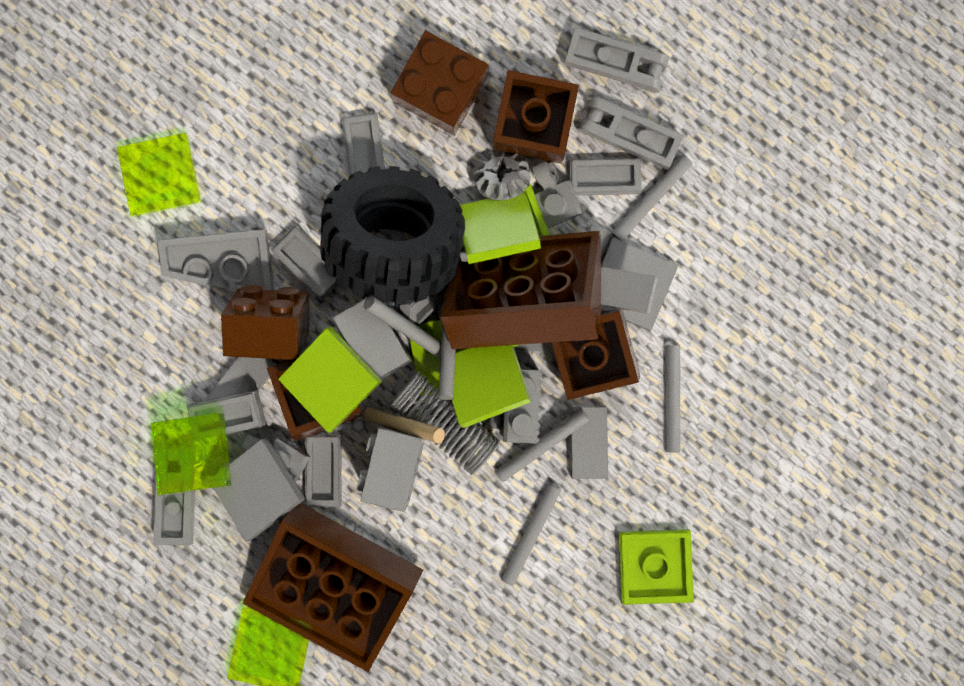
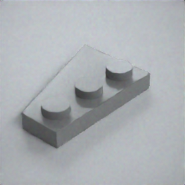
[157,229,274,292]

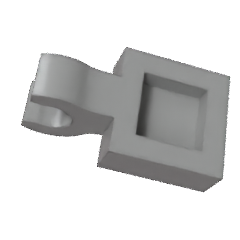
[532,162,583,228]
[242,434,311,483]

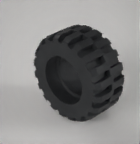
[320,166,465,305]

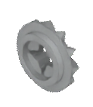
[473,151,531,200]

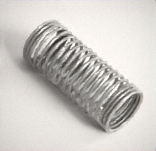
[389,371,500,475]

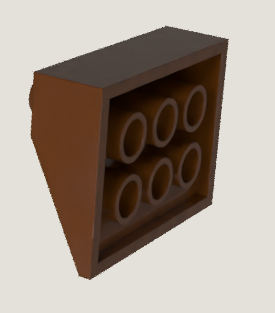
[440,231,601,349]
[242,503,423,672]

